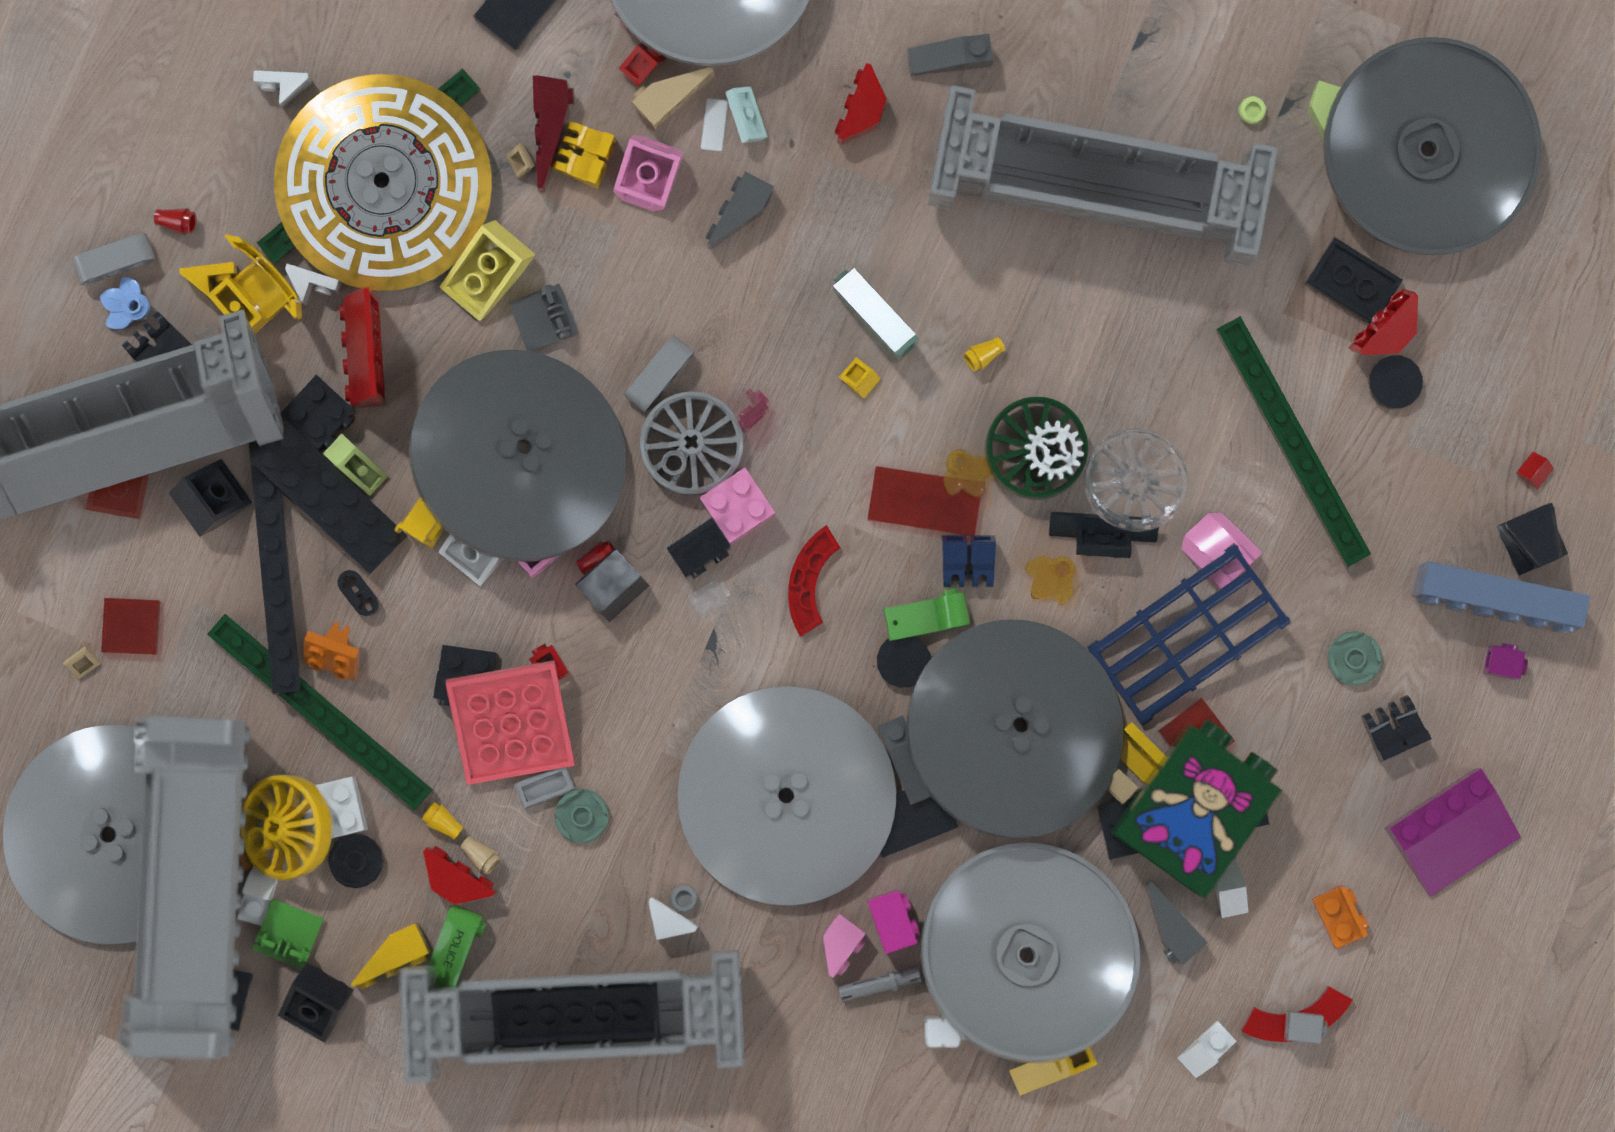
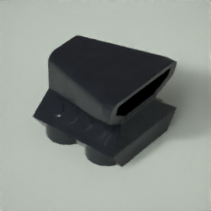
[1497,503,1568,576]

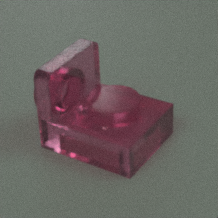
[738,389,770,433]

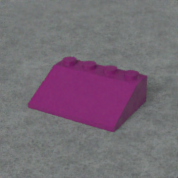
[1385,768,1521,897]

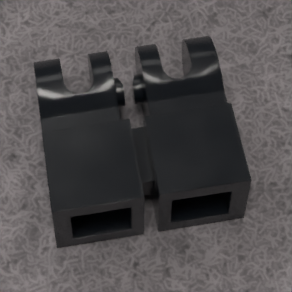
[122,311,195,362]
[1361,695,1432,762]

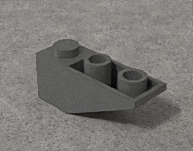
[706,172,774,249]

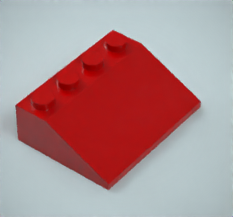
[339,287,386,408]

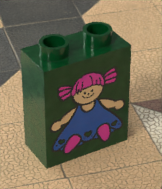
[1110,719,1282,899]

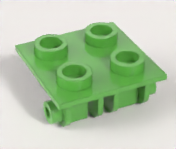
[252,898,324,969]

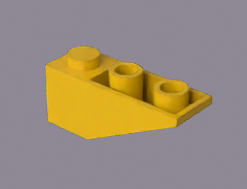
[351,922,431,989]
[1009,1047,1097,1096]

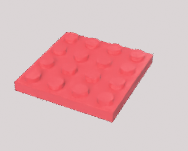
[446,660,575,785]

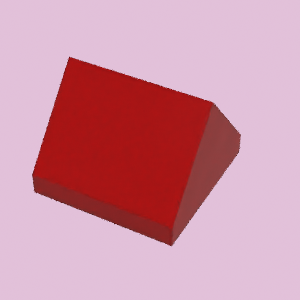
[1516,452,1554,490]

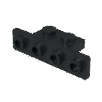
[1049,512,1160,558]

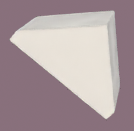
[1214,859,1249,918]
[648,897,698,940]

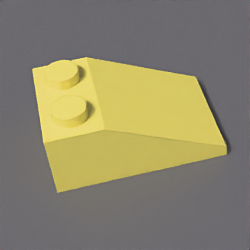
[439,220,536,321]

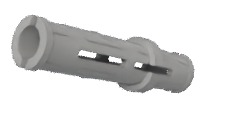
[838,965,922,1003]

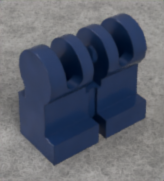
[942,535,996,587]

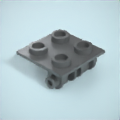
[509,284,578,352]

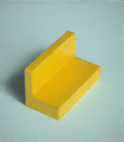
[1120,722,1164,782]

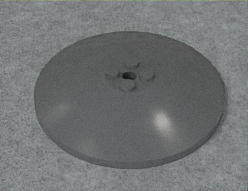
[1323,37,1541,255]
[409,350,626,562]
[907,620,1123,838]

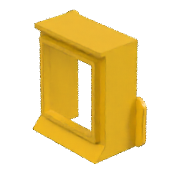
[395,497,445,549]

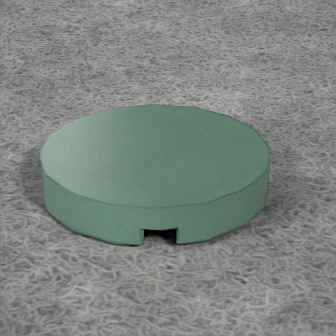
[1327,631,1383,686]
[555,789,609,843]

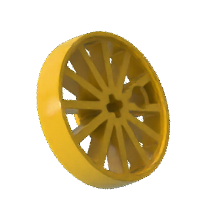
[240,775,332,880]

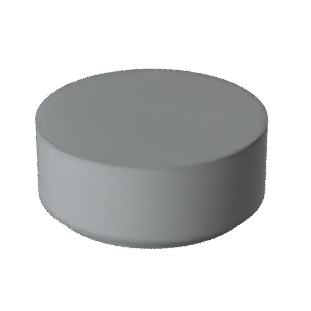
[670,885,698,912]

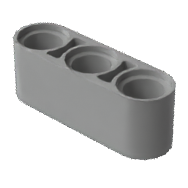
[72,233,155,285]
[624,335,695,413]

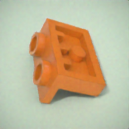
[1312,885,1369,949]

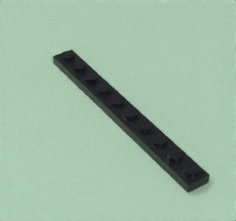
[249,440,301,695]

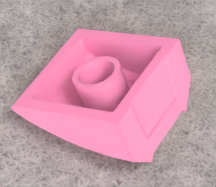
[613,135,684,211]
[1181,513,1262,590]

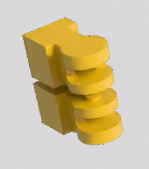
[551,122,617,189]

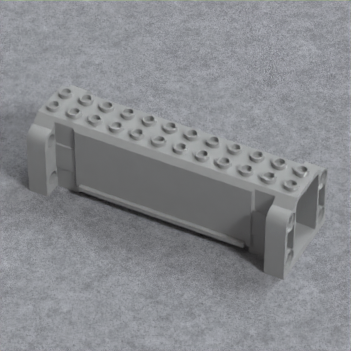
[928,85,1278,267]
[0,310,284,520]
[118,716,250,1058]
[400,950,745,1083]

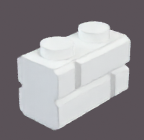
[924,1016,965,1047]

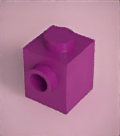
[1483,643,1528,680]

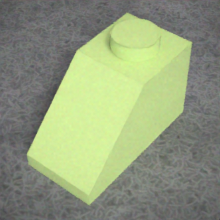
[323,433,388,496]

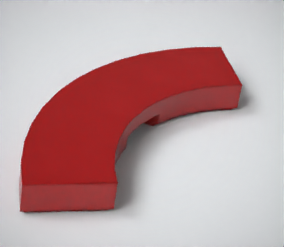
[788,525,841,637]
[1241,986,1353,1042]

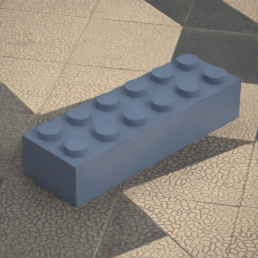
[1412,561,1590,634]

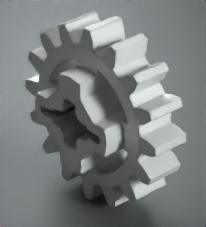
[1024,421,1084,481]

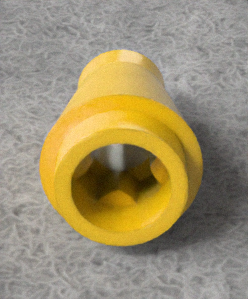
[963,337,1005,372]
[421,802,463,840]

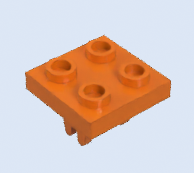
[303,622,360,681]

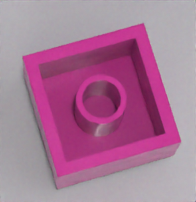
[867,889,920,954]

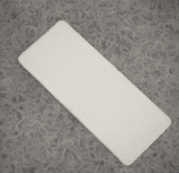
[701,98,728,151]

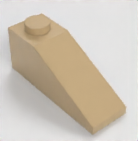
[632,67,714,130]

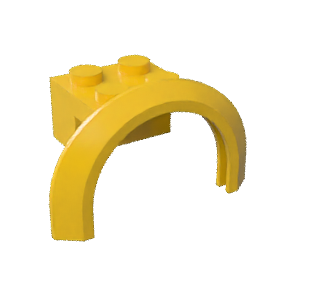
[208,234,303,334]

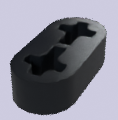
[337,570,380,617]

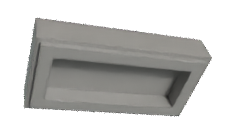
[514,767,576,809]

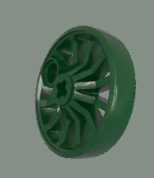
[985,397,1088,500]

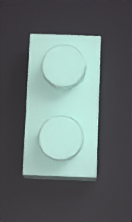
[725,86,768,143]

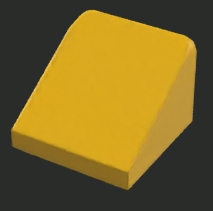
[839,357,880,398]

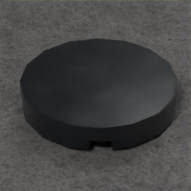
[1368,355,1423,409]
[876,636,930,688]
[328,834,384,888]

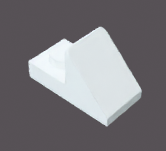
[253,71,312,109]
[285,264,342,306]
[237,866,278,925]
[1177,1021,1237,1078]

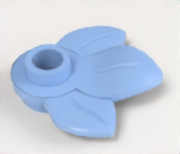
[100,277,150,329]

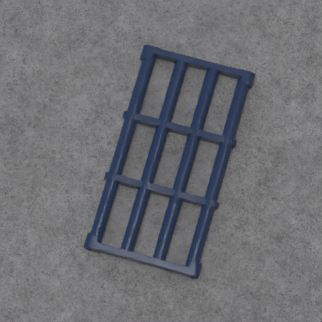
[1087,543,1291,726]

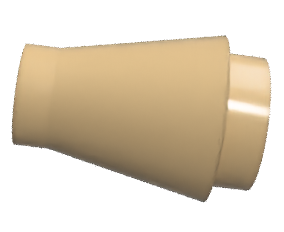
[460,836,501,875]

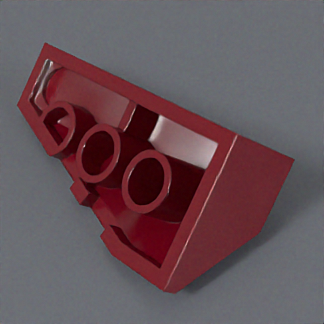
[533,75,574,193]

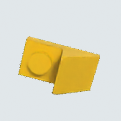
[179,262,238,296]

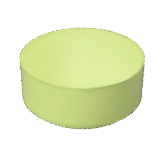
[1238,96,1266,125]

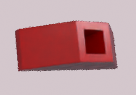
[834,63,887,145]
[1348,289,1418,355]
[423,845,497,905]

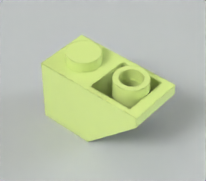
[1307,81,1341,142]

